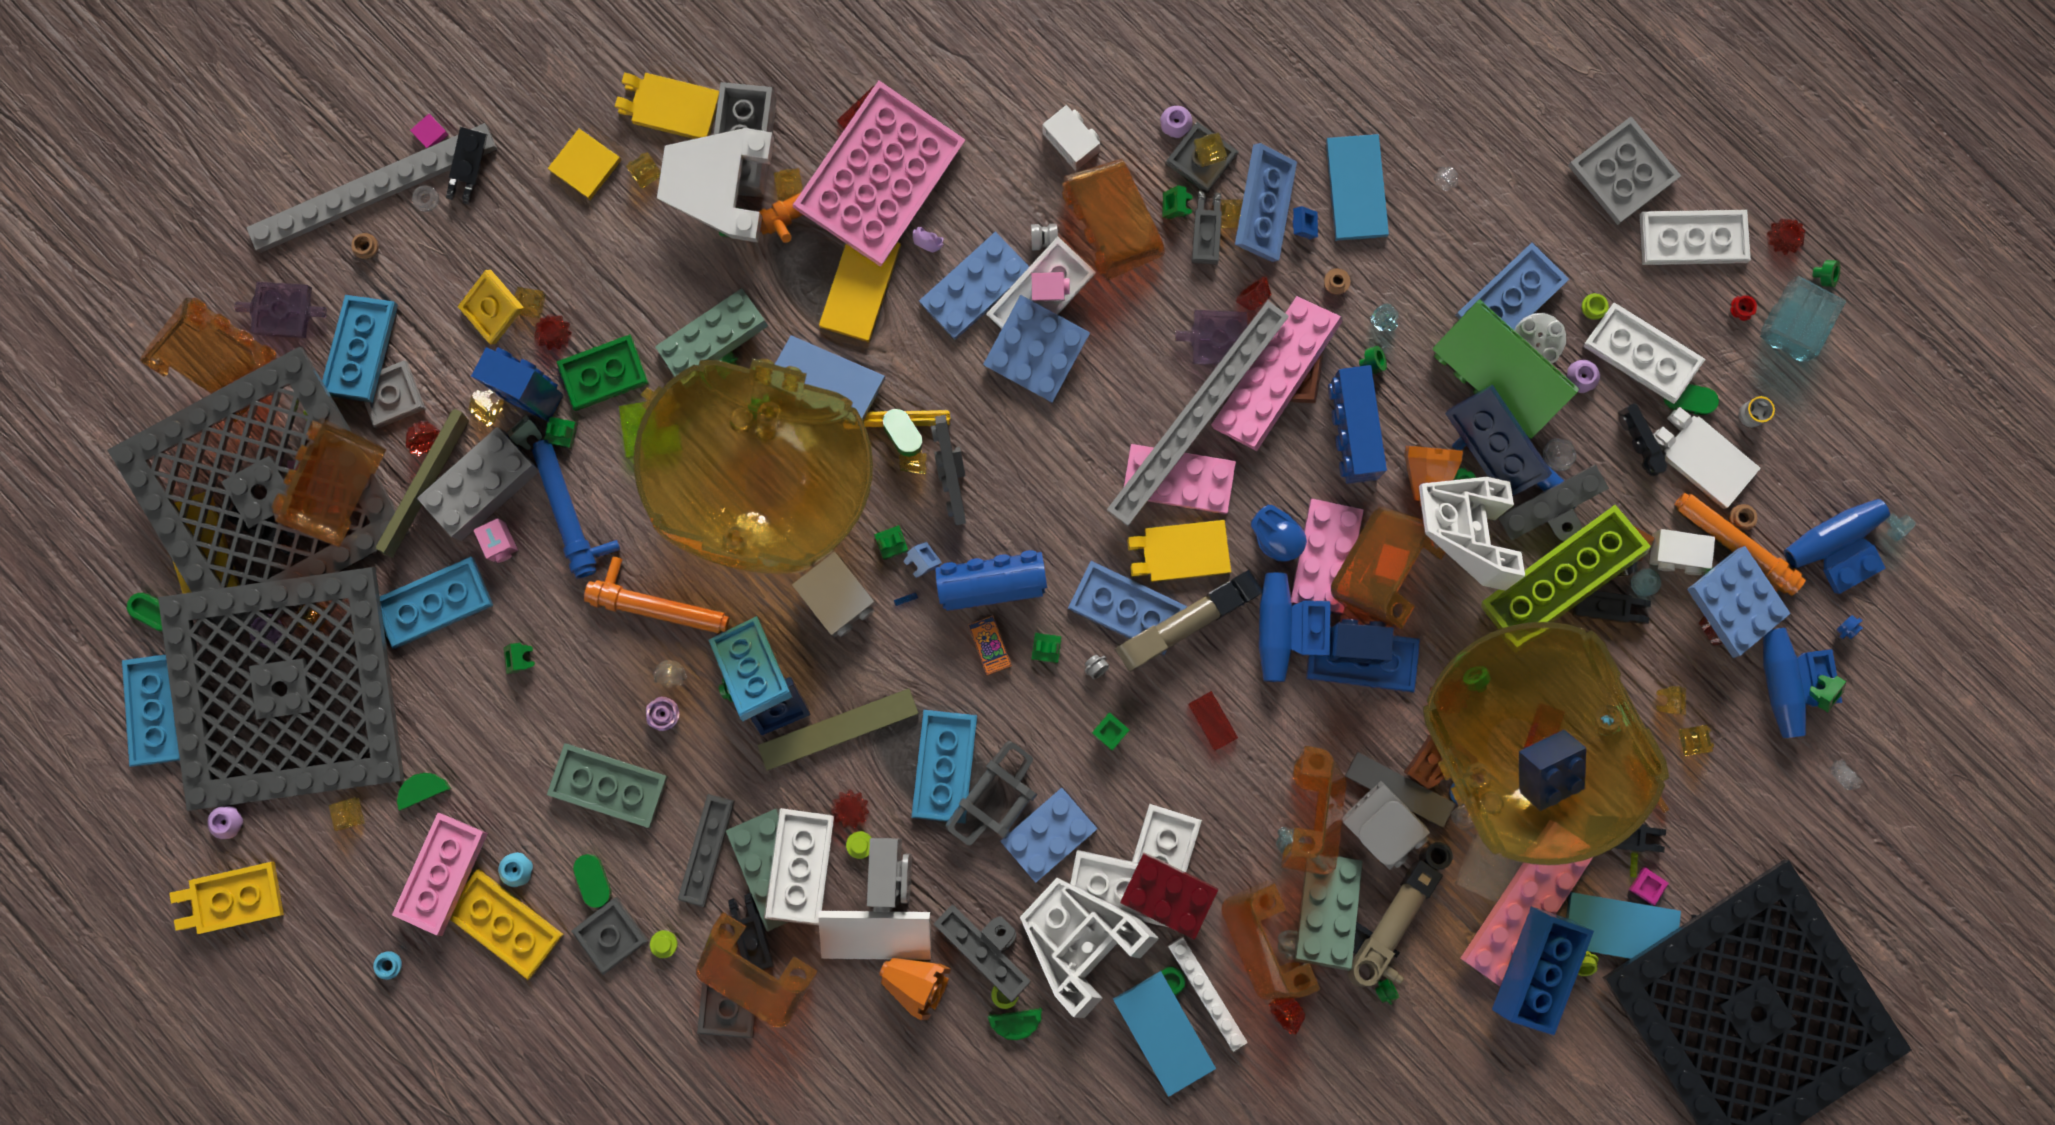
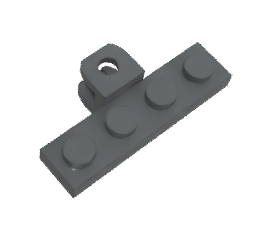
[931,415,966,525]
[1498,464,1609,541]
[934,904,1031,1002]

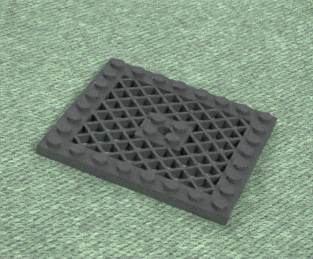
[107,347,410,637]
[158,567,404,811]

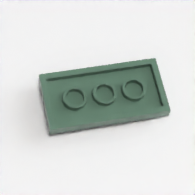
[655,288,768,385]
[547,743,668,828]
[726,809,788,931]
[1294,851,1362,971]

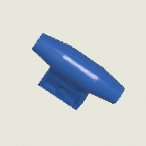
[1784,499,1890,594]
[1259,573,1330,682]
[1763,628,1842,738]

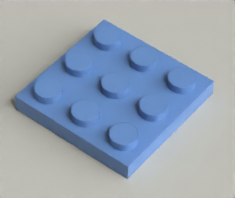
[983,295,1090,403]
[1687,546,1791,658]

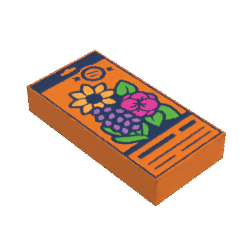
[968,616,1012,675]

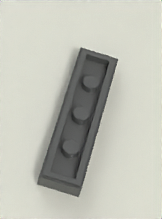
[1345,752,1455,828]
[678,794,735,907]

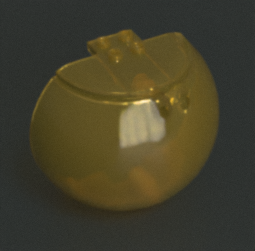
[633,359,873,574]
[1423,622,1669,865]

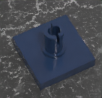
[750,677,811,736]

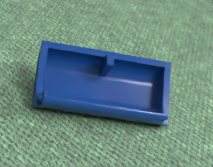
[936,550,1047,611]

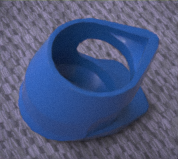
[1251,505,1307,562]

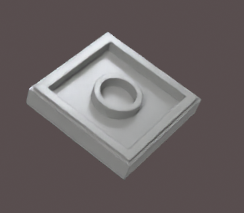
[364,360,426,429]

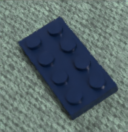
[1445,385,1552,496]

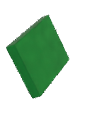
[557,334,649,411]

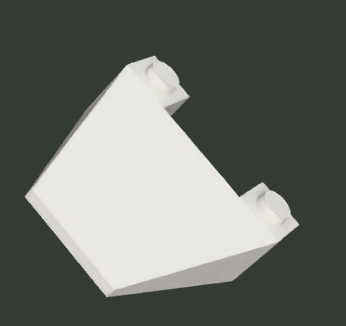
[657,128,774,243]
[1419,477,1525,591]
[1020,878,1159,1018]

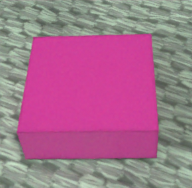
[410,114,449,148]
[1629,867,1669,906]

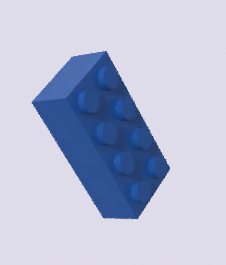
[471,347,564,422]
[1328,365,1387,484]
[1492,906,1594,1035]

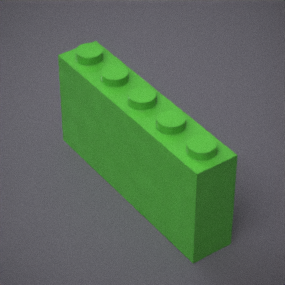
[1432,299,1579,439]

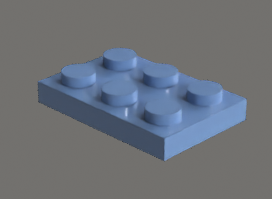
[1000,788,1097,883]

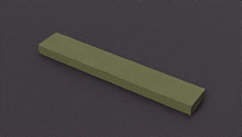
[376,409,469,558]
[757,688,919,771]

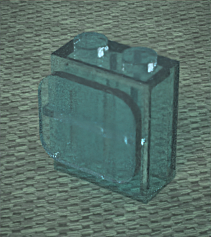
[1760,276,1846,362]

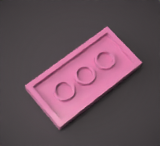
[1124,444,1236,515]
[1291,498,1364,614]
[392,813,488,936]

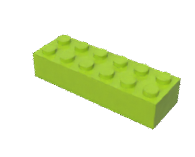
[1481,505,1651,649]

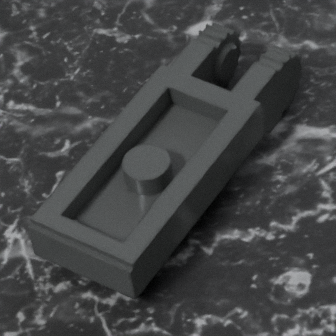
[1192,192,1222,265]

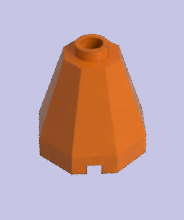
[1404,445,1463,506]
[879,958,951,1020]

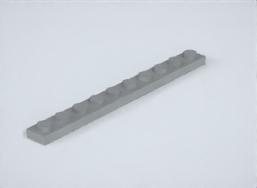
[246,123,497,253]
[1107,301,1289,527]

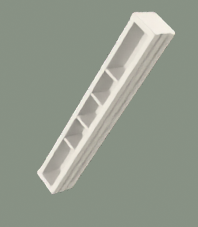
[1168,936,1248,1052]

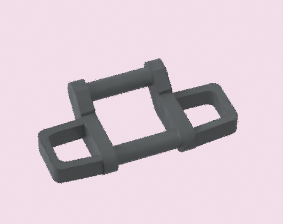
[945,741,1037,845]

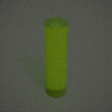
[1630,852,1638,878]

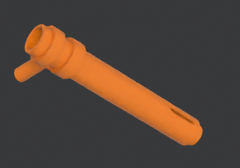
[758,192,803,243]
[1674,492,1806,596]
[584,557,730,634]

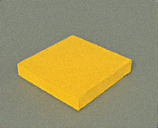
[548,128,622,200]
[458,270,524,345]

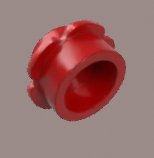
[1730,295,1757,321]

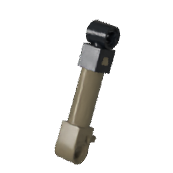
[1115,569,1263,672]
[1348,842,1453,987]

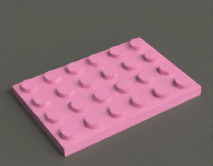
[793,80,965,267]

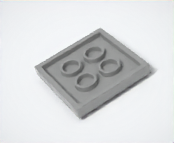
[1568,117,1681,225]

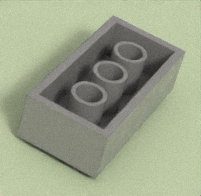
[714,82,777,198]
[417,427,539,541]

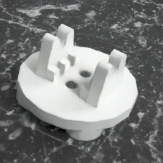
[1515,313,1566,364]

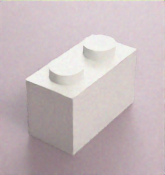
[1043,105,1100,171]
[1649,529,1715,575]

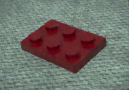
[1120,852,1219,940]

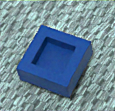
[1293,206,1318,239]

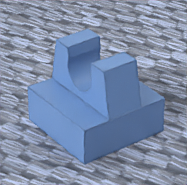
[904,542,942,578]

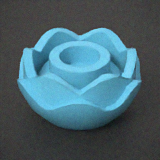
[498,852,533,887]

